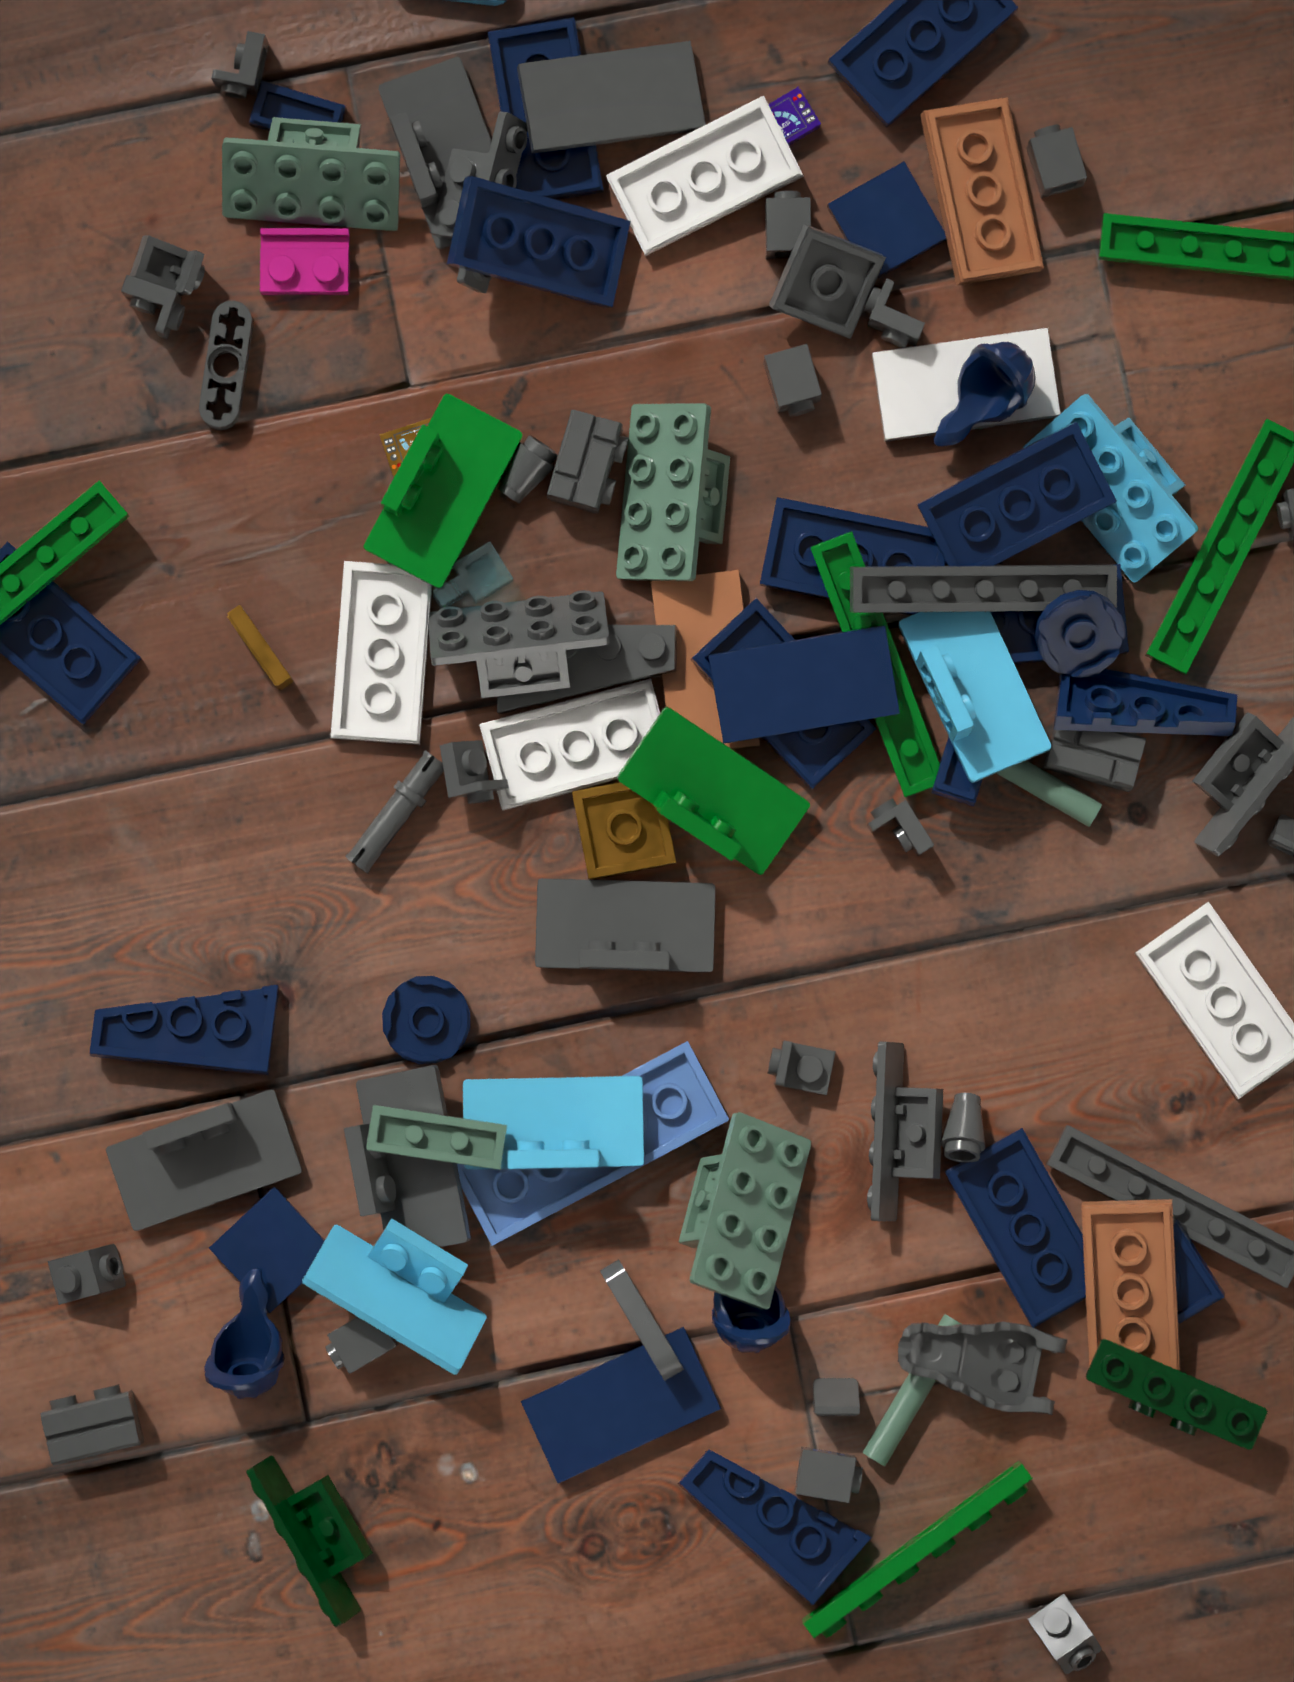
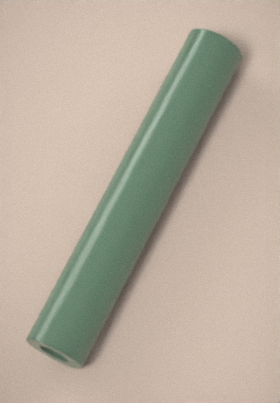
[996,760,1102,827]
[862,1314,961,1466]

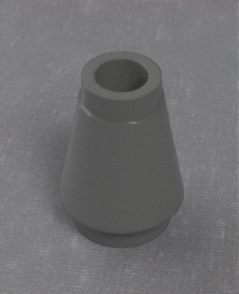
[498,435,558,504]
[941,1093,986,1163]

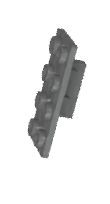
[378,57,491,250]
[428,590,610,698]
[535,878,716,972]
[344,1065,471,1247]
[106,1089,302,1231]

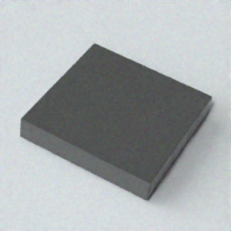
[769,224,886,339]

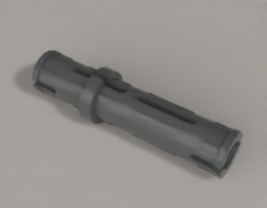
[345,750,444,874]

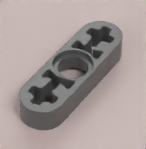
[199,301,254,430]
[600,1259,684,1381]

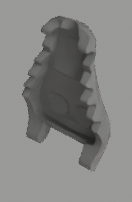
[898,1322,1068,1415]

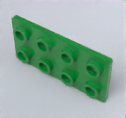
[364,393,523,589]
[617,706,810,875]

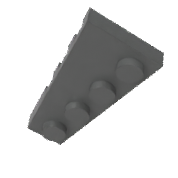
[497,625,677,714]

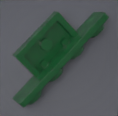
[1086,1339,1268,1450]
[246,1455,373,1627]

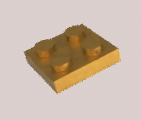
[572,782,676,880]

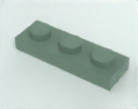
[366,1105,507,1170]

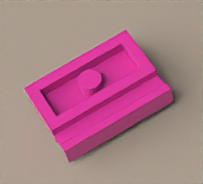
[260,228,350,295]

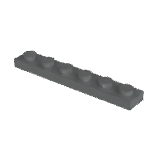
[850,565,1117,613]
[1046,1125,1294,1288]

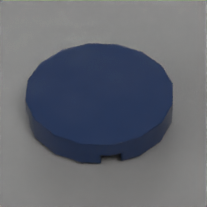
[1035,590,1126,678]
[382,976,471,1064]

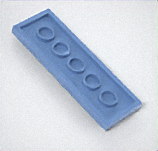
[457,1041,729,1246]

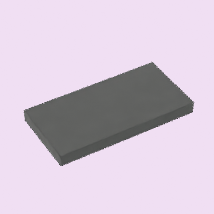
[517,41,706,154]

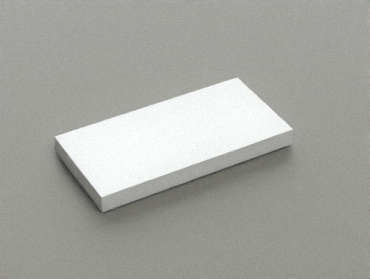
[606,96,804,256]
[872,328,1060,442]
[331,561,432,745]
[479,679,660,811]
[1134,902,1294,1099]

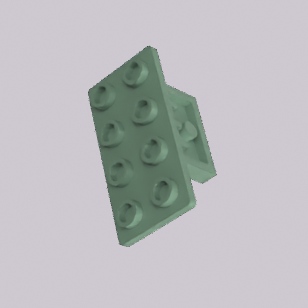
[222,117,400,231]
[616,403,730,581]
[678,1112,811,1310]

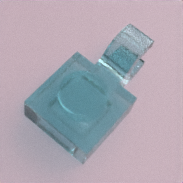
[433,541,513,608]

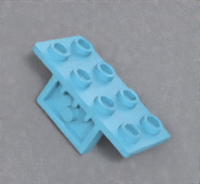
[1023,394,1198,582]
[898,611,1051,783]
[463,1076,644,1169]
[302,1218,487,1375]

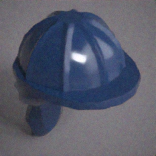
[934,342,1036,447]
[204,1268,285,1399]
[712,1284,791,1353]

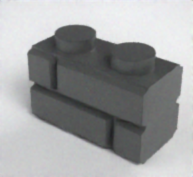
[547,410,629,514]
[1043,730,1146,792]
[40,1384,144,1466]

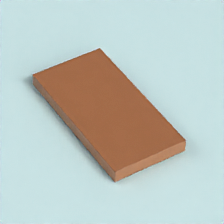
[920,97,1044,285]
[651,570,760,750]
[1081,1199,1181,1371]

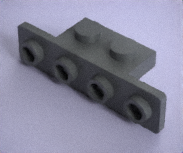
[431,112,528,293]
[1192,712,1294,856]
[867,1041,944,1221]

